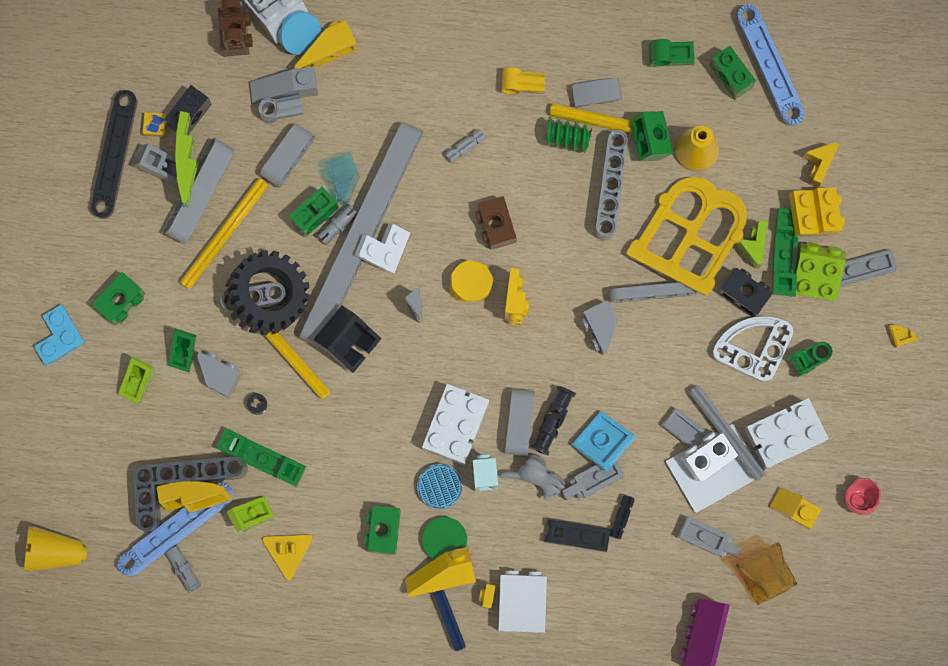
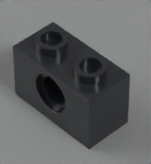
[164,85,212,135]
[718,268,773,317]

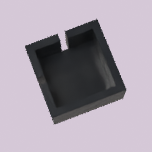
[313,305,382,373]

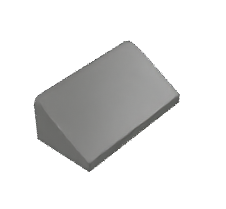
[405,288,423,323]

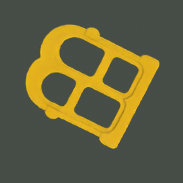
[627,177,747,296]

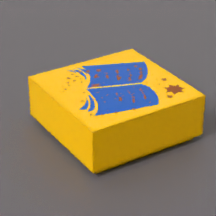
[143,112,167,137]

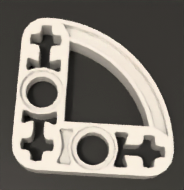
[712,317,793,383]

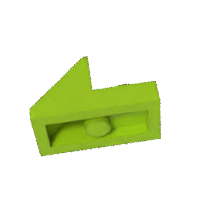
[736,220,768,269]
[118,357,156,404]
[227,496,274,532]

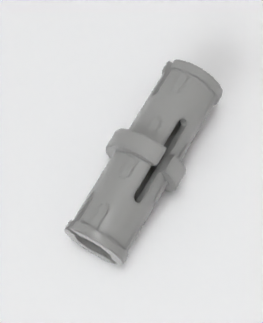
[317,204,358,245]
[166,546,201,593]

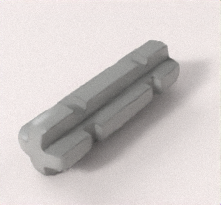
[445,129,485,163]

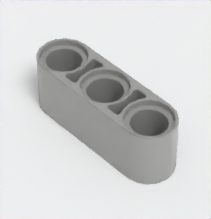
[260,123,315,188]
[221,282,287,314]
[505,389,535,456]

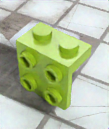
[796,242,846,301]

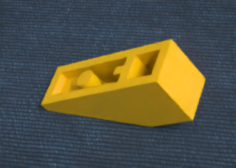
[294,20,358,69]
[405,547,476,597]

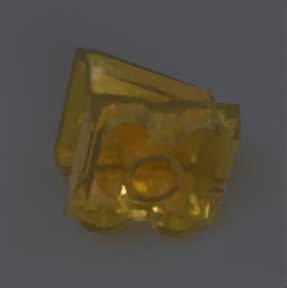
[735,542,797,605]

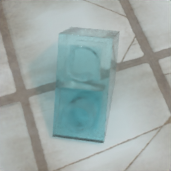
[324,152,360,207]

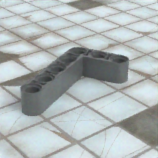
[133,457,248,533]

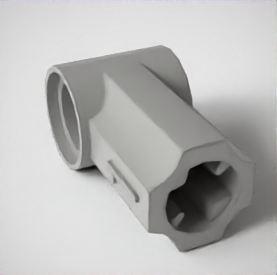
[258,95,303,123]

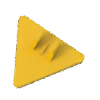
[262,535,313,580]

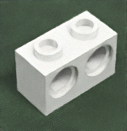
[681,431,738,482]

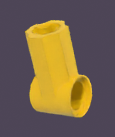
[501,67,545,94]

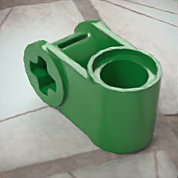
[787,341,833,378]

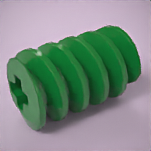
[545,117,593,153]

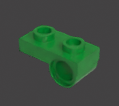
[649,39,695,67]

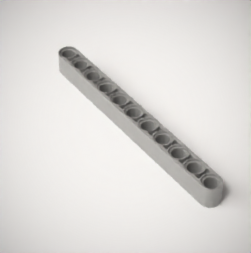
[300,122,423,348]

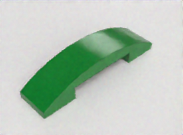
[772,208,798,297]
[216,428,307,487]

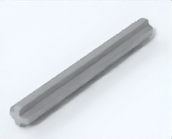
[689,385,765,481]

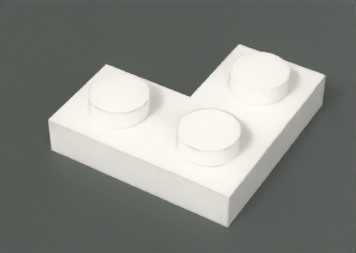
[355,224,410,274]

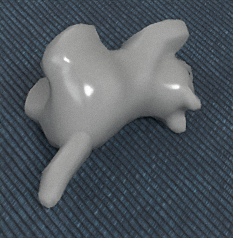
[499,454,566,500]

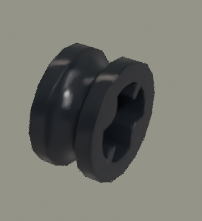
[247,393,267,415]

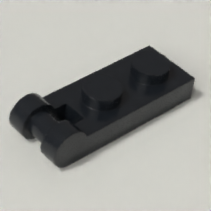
[544,519,611,553]

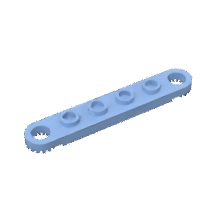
[737,4,805,126]
[117,482,234,577]

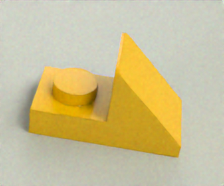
[803,142,839,188]
[769,487,821,530]

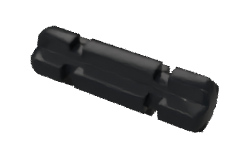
[610,495,635,540]

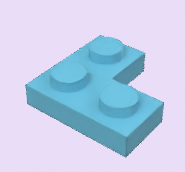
[34,304,85,366]

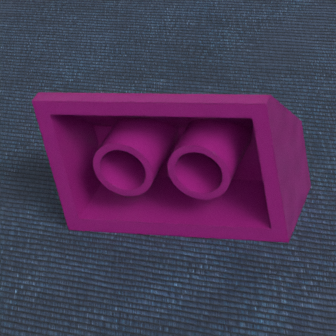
[679,599,730,666]

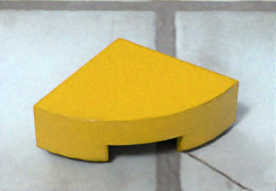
[888,325,918,348]

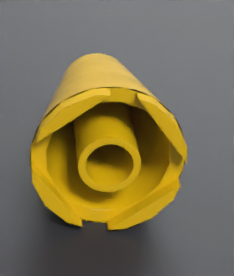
[675,125,719,171]
[24,526,87,572]

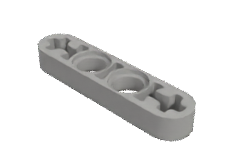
[608,282,697,303]

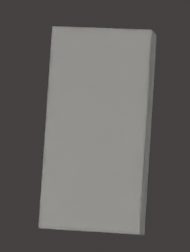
[661,407,709,447]

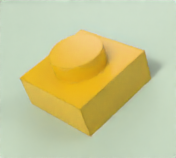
[479,584,496,609]

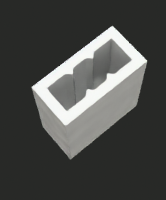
[499,571,547,633]

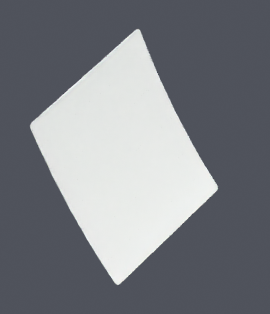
[666,424,755,513]

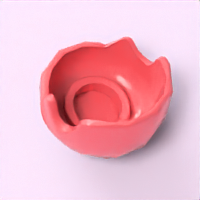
[845,478,881,515]

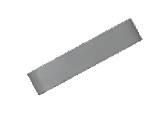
[595,130,628,241]
[164,137,234,244]

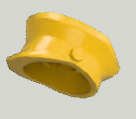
[450,260,494,302]

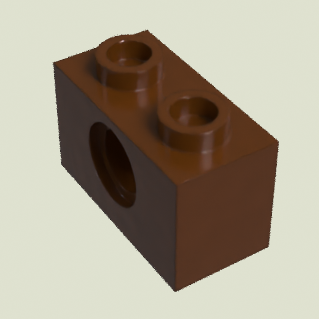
[475,196,517,250]

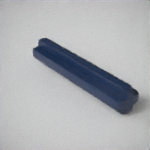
[432,590,466,651]

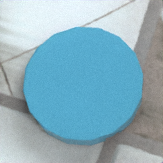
[278,10,321,55]

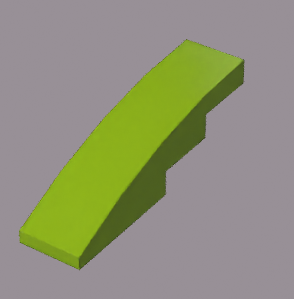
[175,111,198,208]

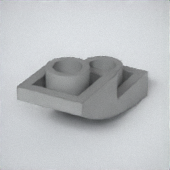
[572,78,622,108]

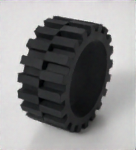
[224,250,310,335]

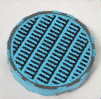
[417,464,463,510]

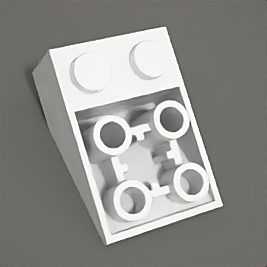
[243,0,308,44]

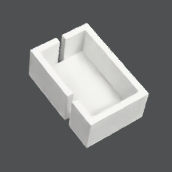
[422,384,489,466]
[744,398,829,470]

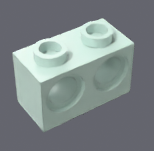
[473,455,498,492]

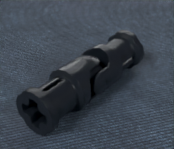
[530,386,576,456]

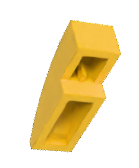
[157,481,233,513]

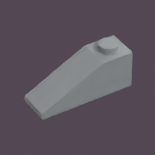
[250,67,318,104]
[132,144,178,185]

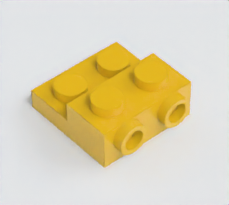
[789,187,845,236]
[505,268,530,326]

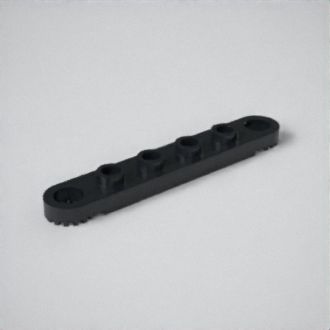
[91,90,138,219]

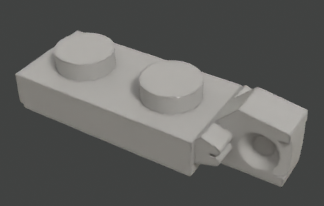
[562,461,625,500]
[677,516,742,558]

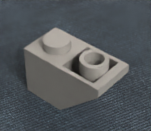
[581,300,618,355]
[197,351,242,399]

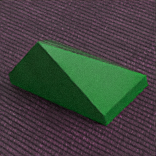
[168,328,197,372]

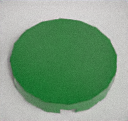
[422,517,467,559]

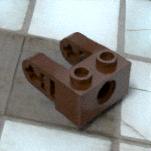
[218,0,253,57]

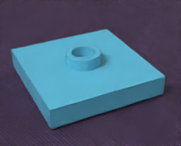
[572,411,636,472]

